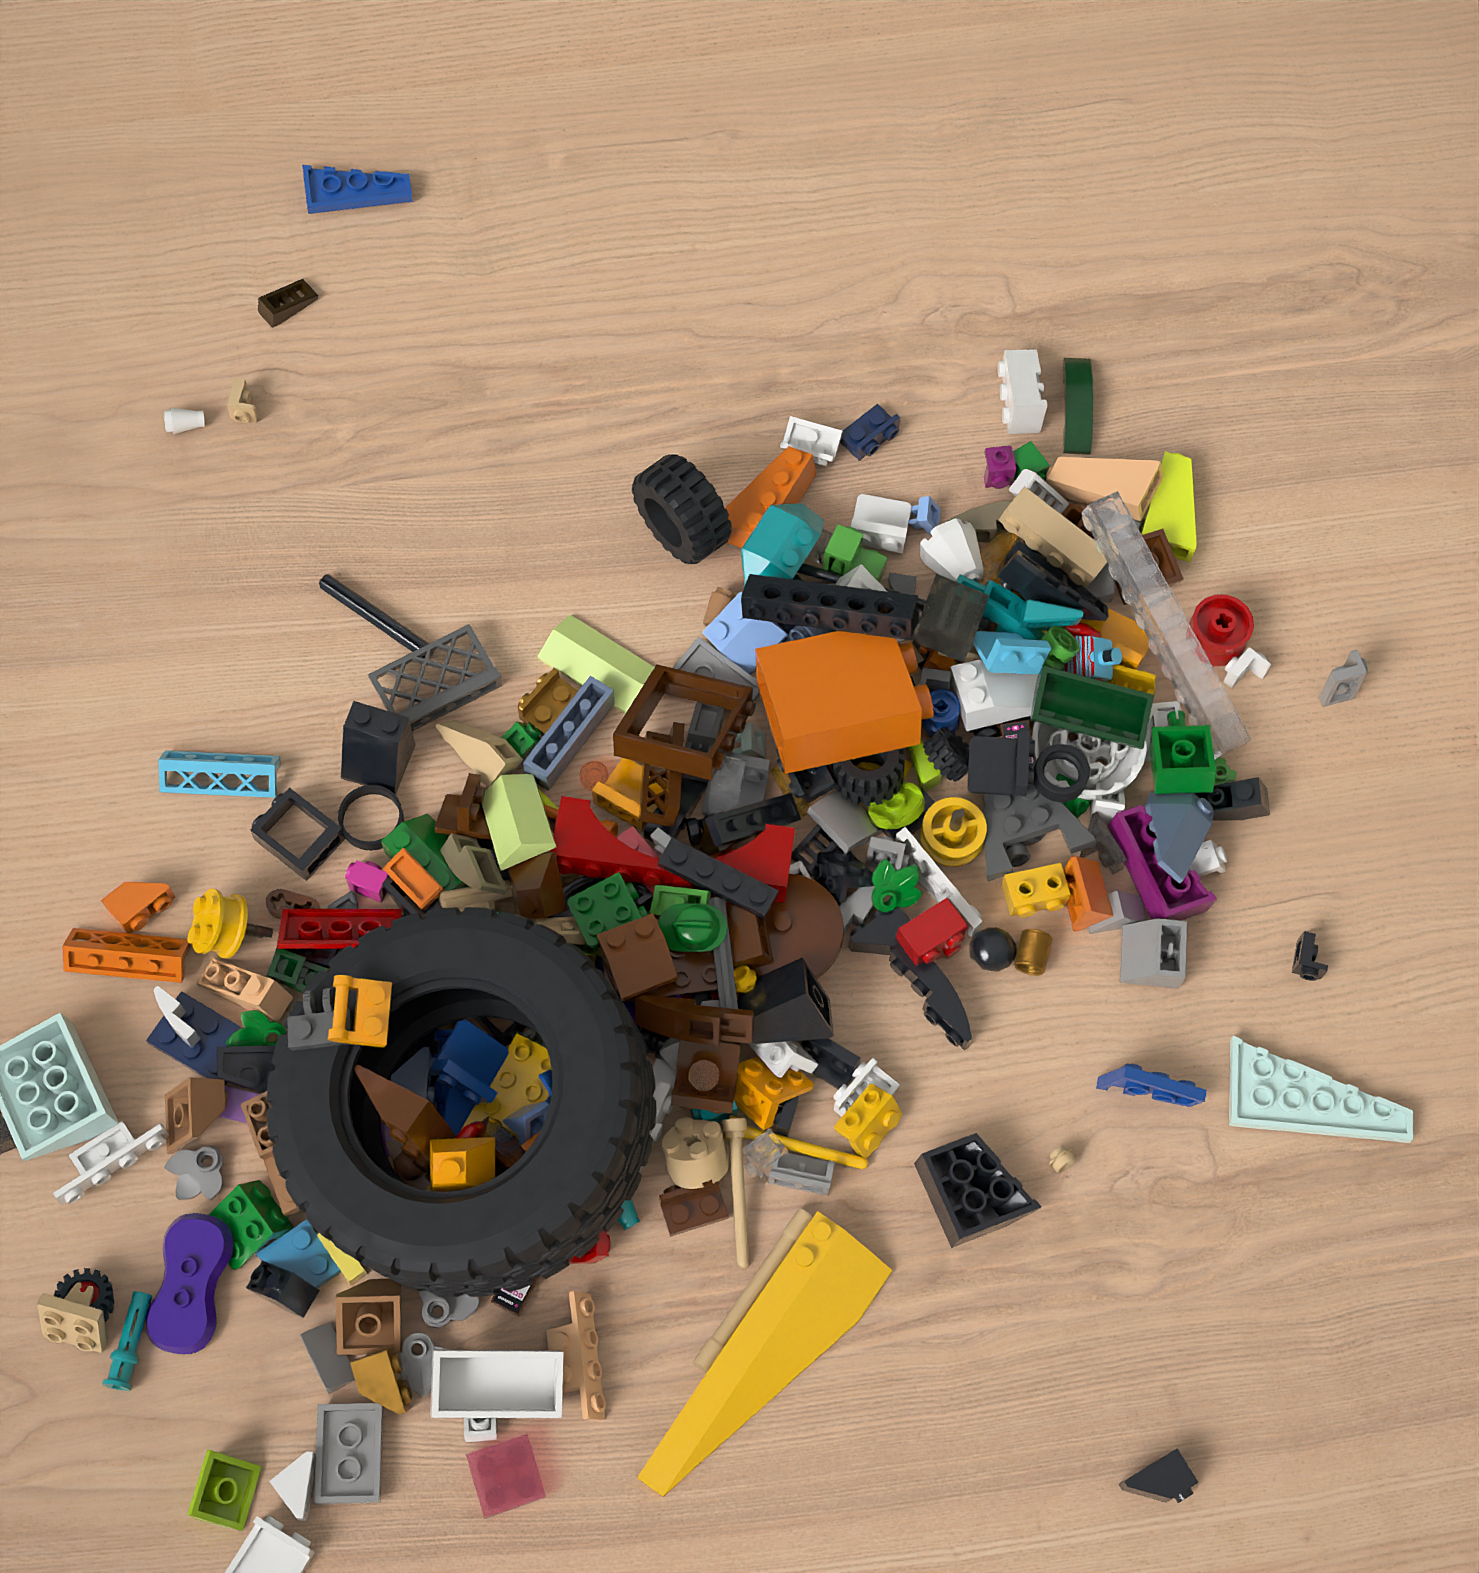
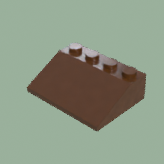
[354,1065,456,1182]

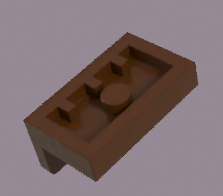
[659,1180,729,1237]

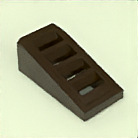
[258,279,318,328]

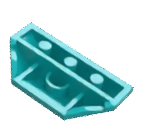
[741,503,824,587]

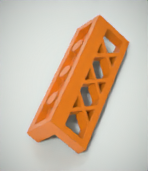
[62,928,191,983]

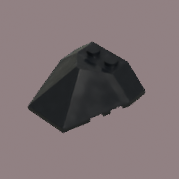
[997,537,1109,621]

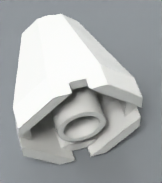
[920,518,984,584]

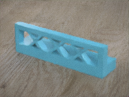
[158,750,280,798]

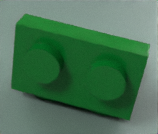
[567,872,648,948]
[209,1180,294,1270]

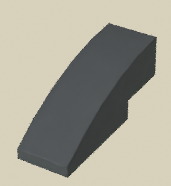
[682,702,725,783]

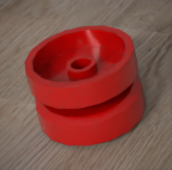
[1185,594,1254,666]

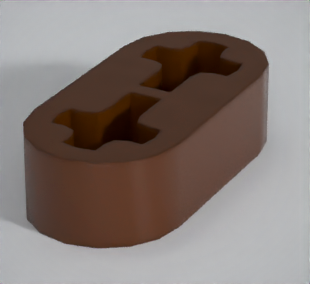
[266,889,321,919]

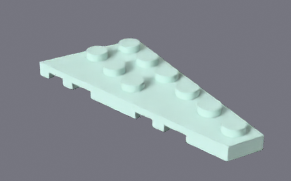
[1229,1036,1413,1143]

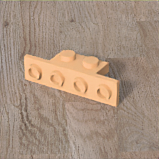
[546,1291,606,1421]

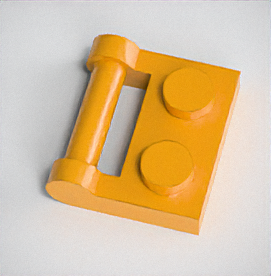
[328,975,392,1048]

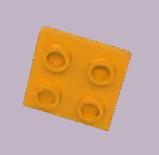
[592,758,665,831]
[734,1056,814,1130]

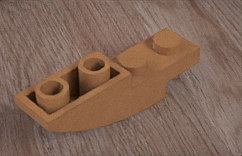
[240,1091,301,1217]

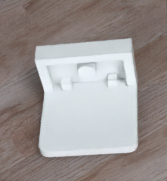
[851,494,911,554]

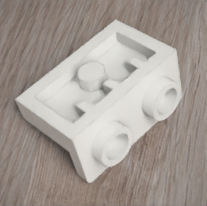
[749,1041,818,1078]

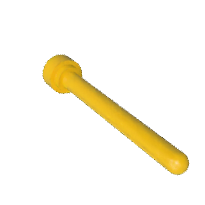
[724,1115,869,1170]

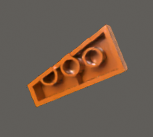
[725,446,816,548]

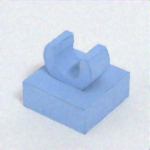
[909,496,941,535]

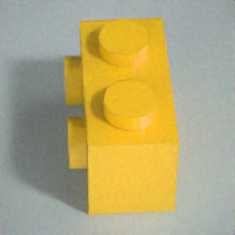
[1001,863,1071,918]

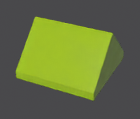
[187,1449,262,1531]

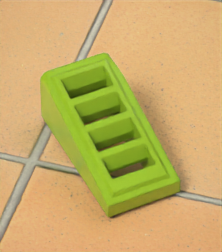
[907,740,942,792]

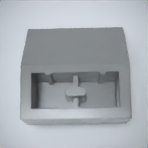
[1120,918,1187,989]

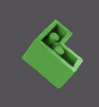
[823,524,887,583]

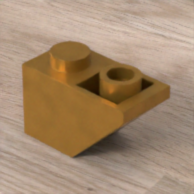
[350,1347,413,1415]

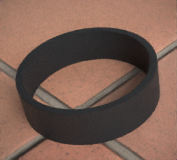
[338,785,404,851]

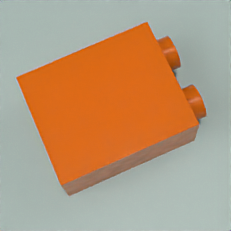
[755,631,933,774]

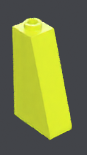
[1140,451,1197,562]

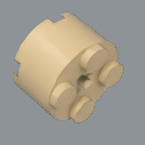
[662,1117,729,1189]

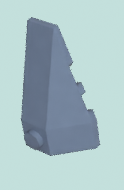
[1145,791,1214,884]

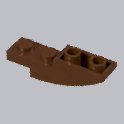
[635,994,754,1046]

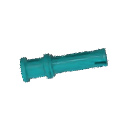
[102,1291,152,1391]

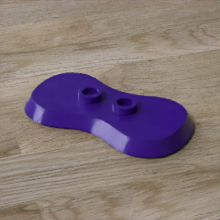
[145,1213,233,1354]

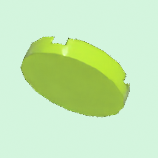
[868,781,925,829]

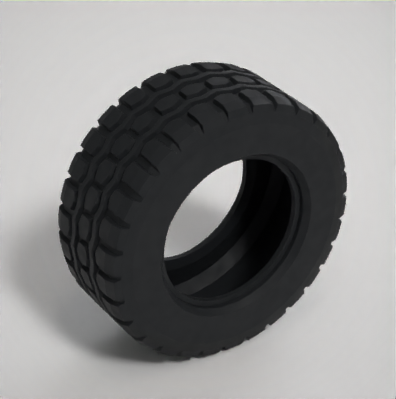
[267,907,657,1297]

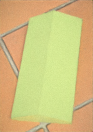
[538,615,655,714]
[482,774,556,871]

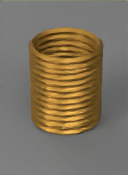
[1013,929,1053,976]

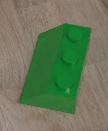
[381,813,470,900]

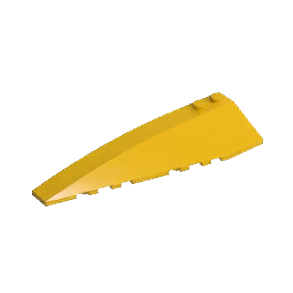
[637,1211,893,1497]

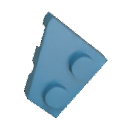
[256,1219,341,1289]

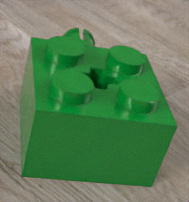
[1149,710,1216,794]

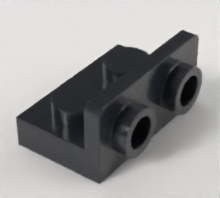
[801,1038,860,1090]

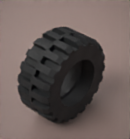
[632,454,732,564]

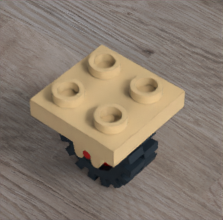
[37,1268,114,1353]

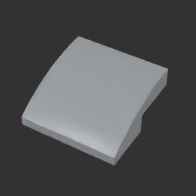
[807,791,883,853]

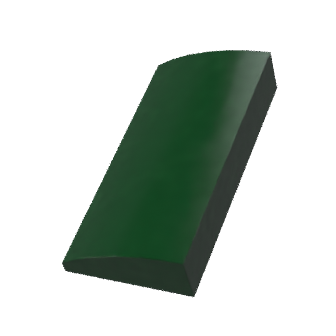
[1031,666,1154,750]

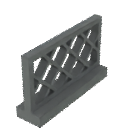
[368,624,502,731]

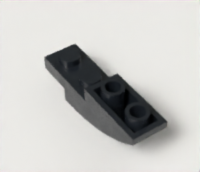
[889,943,972,1051]

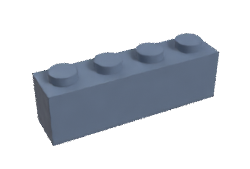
[523,675,615,791]

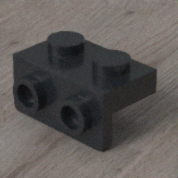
[775,749,839,803]
[813,848,874,903]

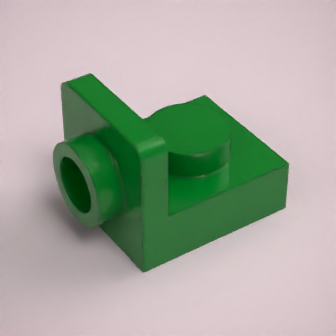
[501,721,541,759]

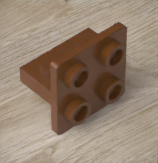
[435,773,491,839]

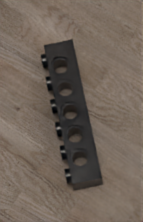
[741,574,919,640]

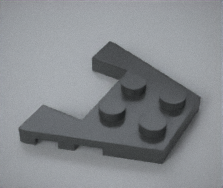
[984,782,1096,882]

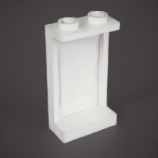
[225,1515,315,1573]

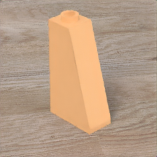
[1046,457,1163,521]

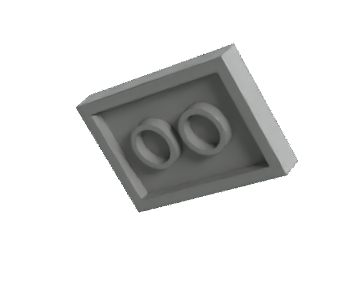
[314,1403,383,1505]

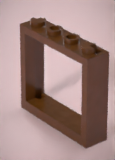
[613,664,756,780]

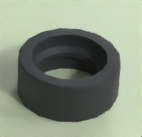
[1034,744,1090,803]

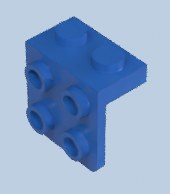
[429,1020,509,1105]

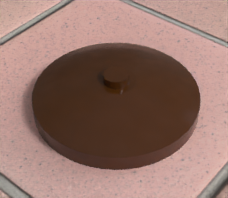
[732,874,844,979]

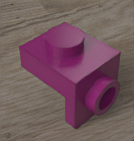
[984,445,1016,489]

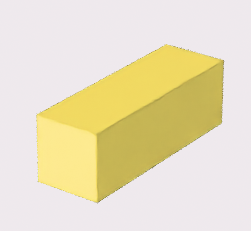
[317,1233,367,1285]

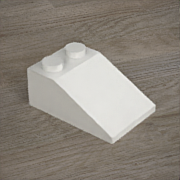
[951,660,1038,731]

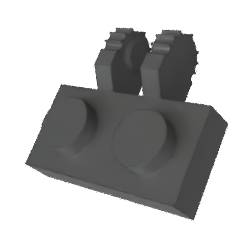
[287,988,354,1051]

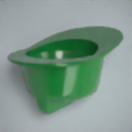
[658,903,727,952]

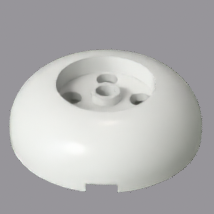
[1032,722,1147,800]

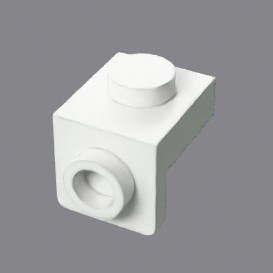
[1223,647,1271,688]

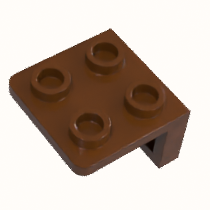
[671,1040,741,1114]

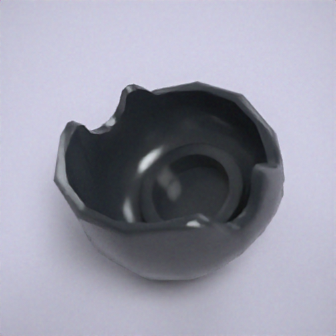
[969,927,1017,972]

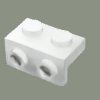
[780,416,843,466]
[833,1058,900,1117]

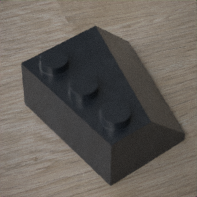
[914,1133,1042,1248]

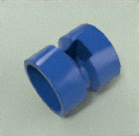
[922,689,960,736]

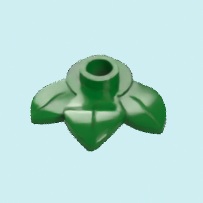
[871,859,922,912]
[226,1010,286,1046]

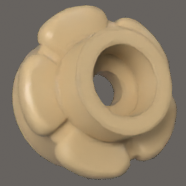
[1048,1146,1077,1174]

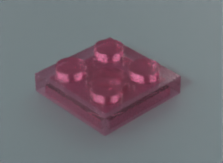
[466,1434,547,1519]

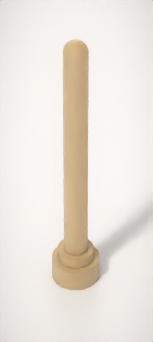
[722,1118,749,1269]

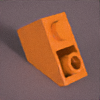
[101,882,175,934]

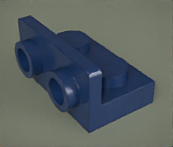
[840,403,901,461]

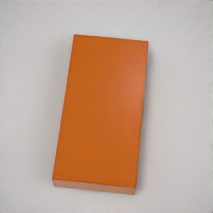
[382,848,445,911]

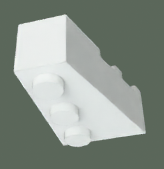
[998,349,1047,434]

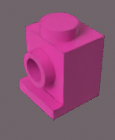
[345,860,390,903]

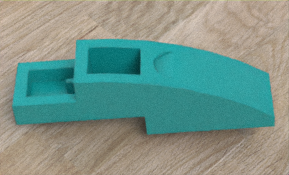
[948,574,1051,640]

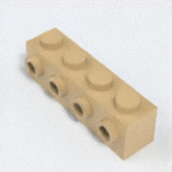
[998,486,1113,588]

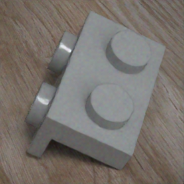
[865,836,909,871]

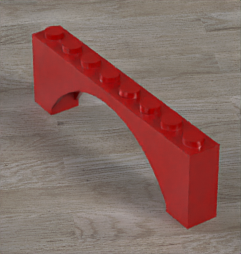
[550,796,795,903]

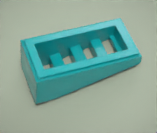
[1019,600,1083,628]

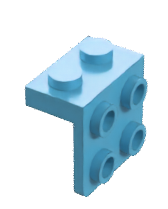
[970,631,1051,674]

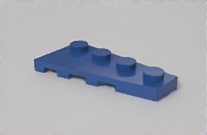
[302,165,413,214]

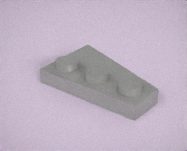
[673,637,760,703]

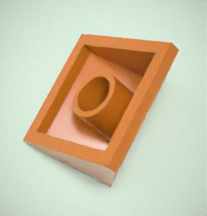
[1063,856,1113,932]

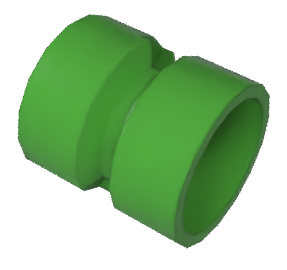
[1041,625,1080,670]

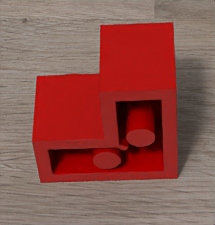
[896,898,968,966]

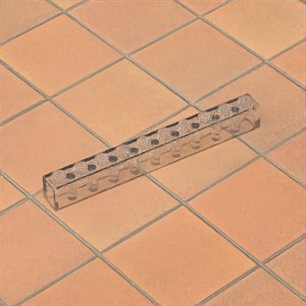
[1082,491,1251,759]

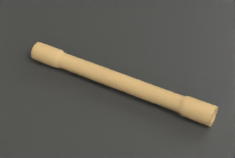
[693,1208,813,1373]

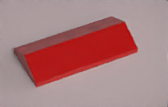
[277,909,402,949]

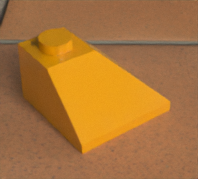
[430,1137,495,1192]

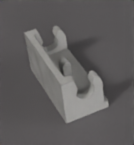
[768,1149,835,1196]

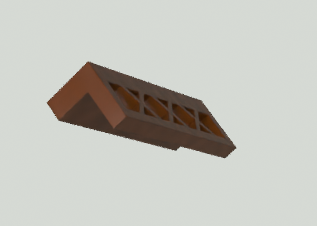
[639,722,685,827]

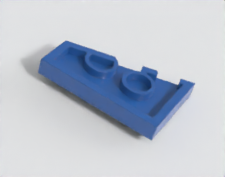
[1096,1064,1207,1107]

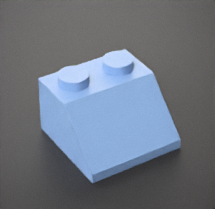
[702,592,789,675]

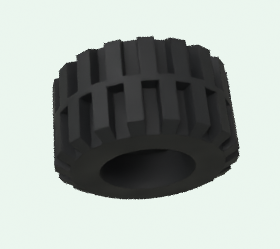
[832,748,905,806]

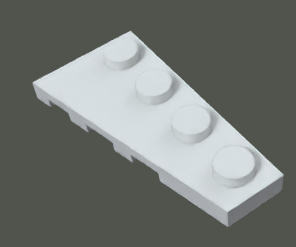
[895,827,983,938]

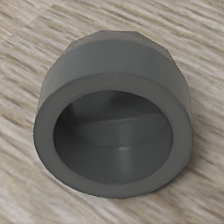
[1005,842,1031,867]

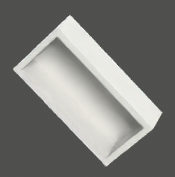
[430,1349,563,1418]

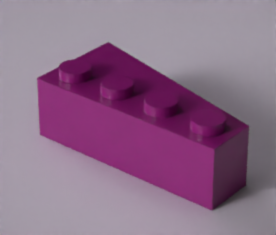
[1107,805,1217,921]

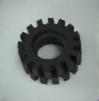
[923,727,969,782]

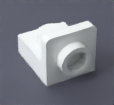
[1190,840,1228,877]

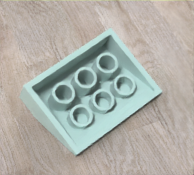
[0,1013,119,1161]

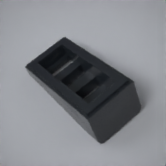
[791,824,839,875]

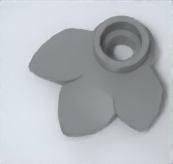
[165,1146,223,1200]
[419,1290,480,1328]
[399,1332,445,1397]

